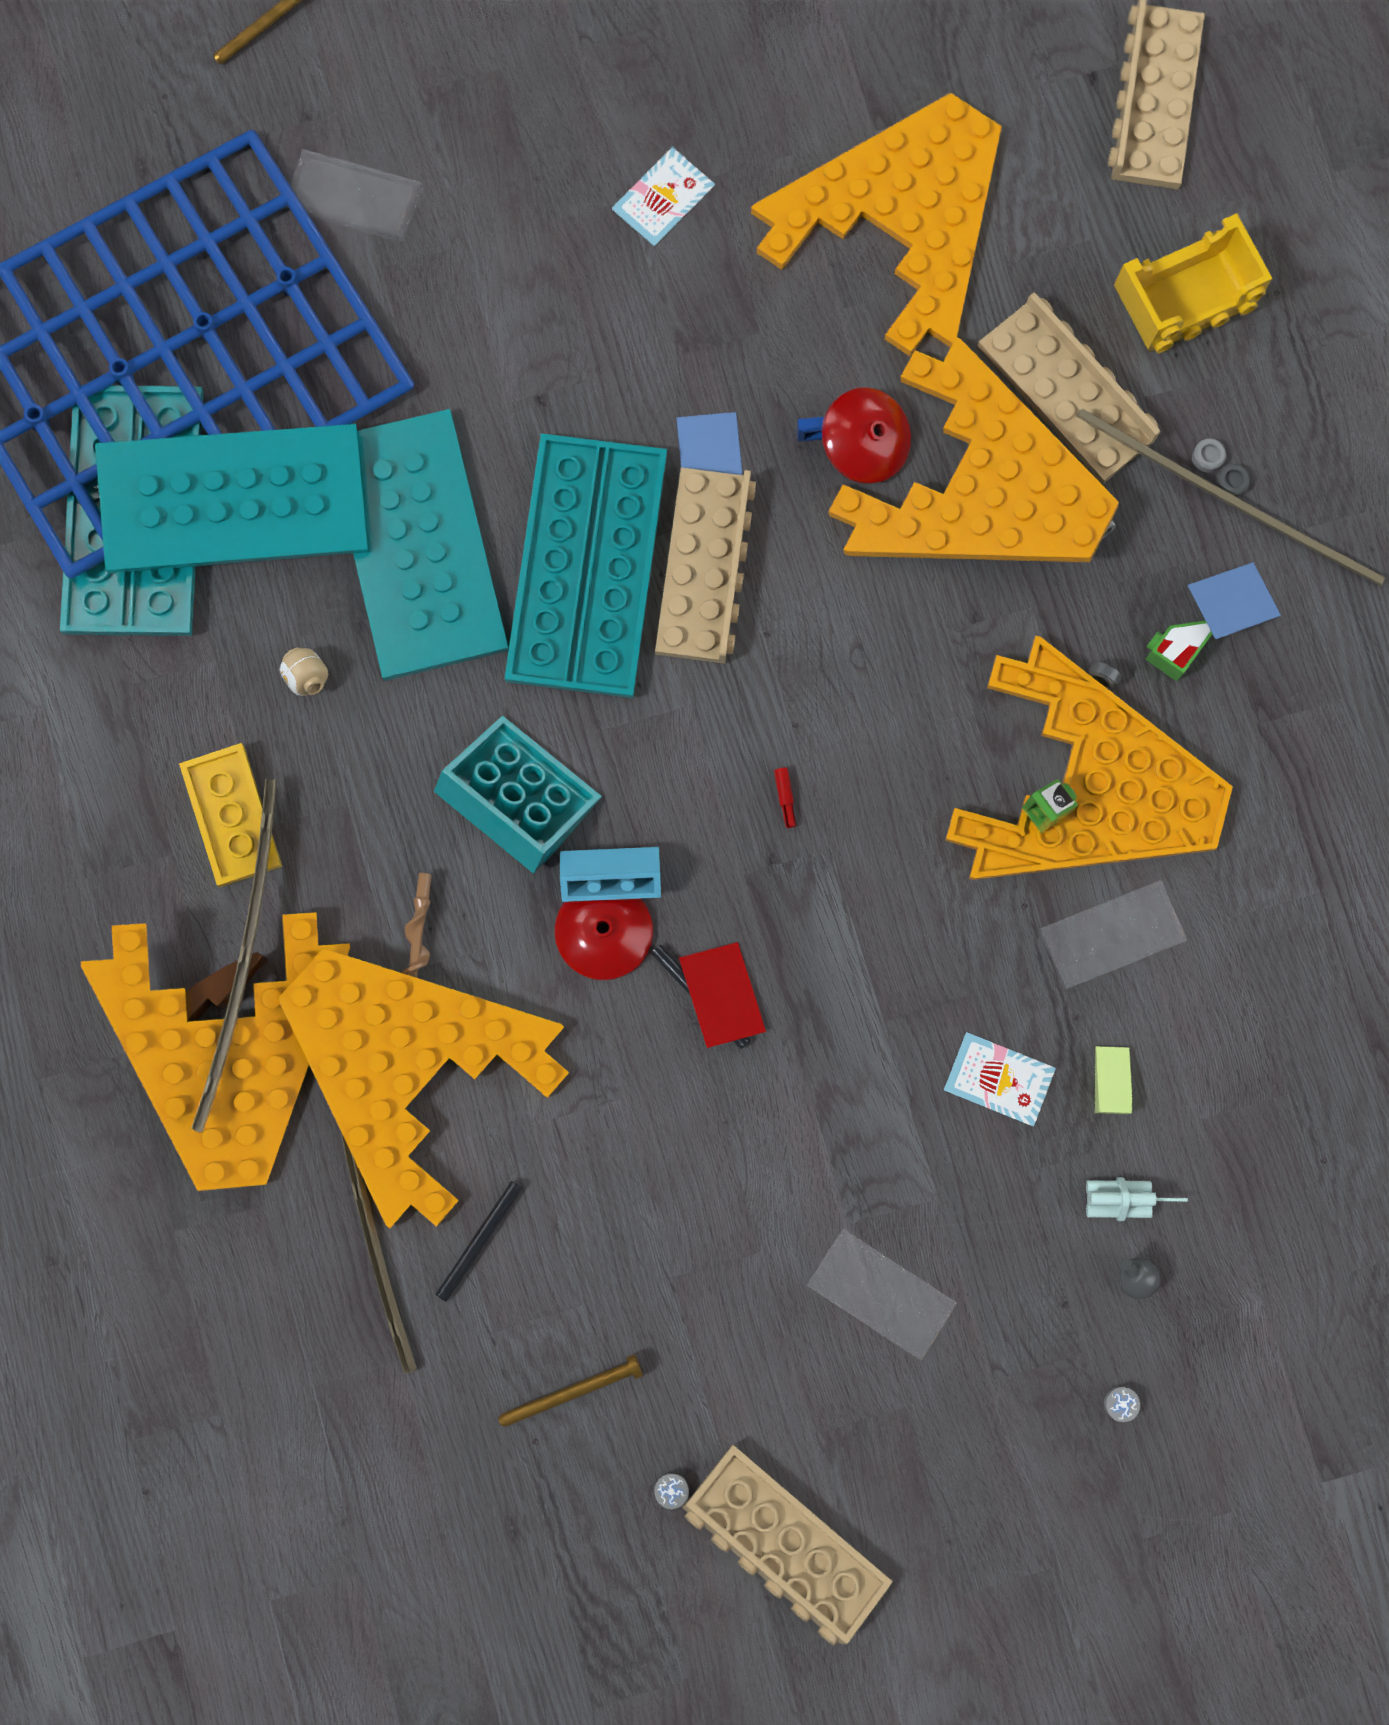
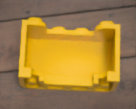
[1114,213,1273,354]

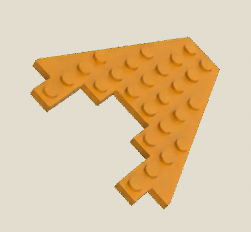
[751,93,1002,356]
[828,337,1119,562]
[945,636,1233,880]
[81,913,350,1191]
[278,948,569,1229]

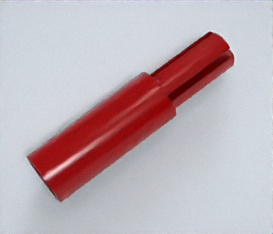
[774,768,796,828]

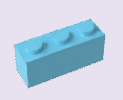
[560,847,661,902]

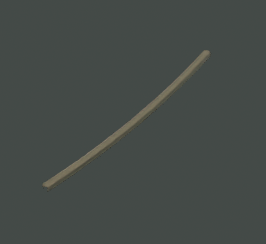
[1076,408,1385,586]
[191,778,277,1132]
[340,1130,417,1374]

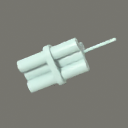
[1086,1177,1188,1221]

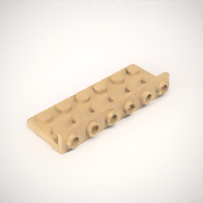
[1108,0,1205,190]
[978,293,1160,485]
[655,467,756,664]
[682,1445,893,1645]

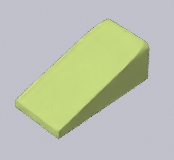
[1095,1046,1132,1114]

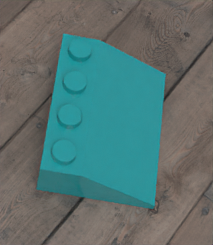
[434,715,602,874]

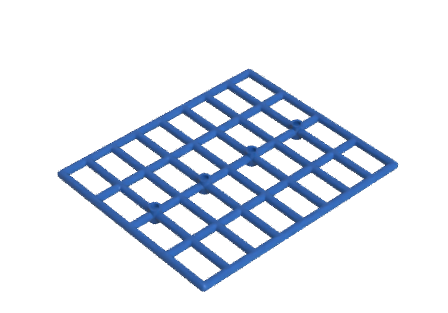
[0,130,414,578]

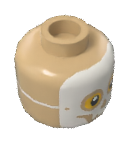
[280,648,328,696]

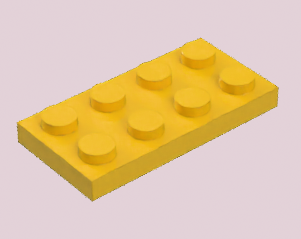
[179,743,282,887]

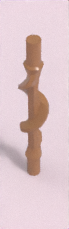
[401,873,432,978]

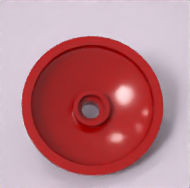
[822,387,911,484]
[554,898,653,981]

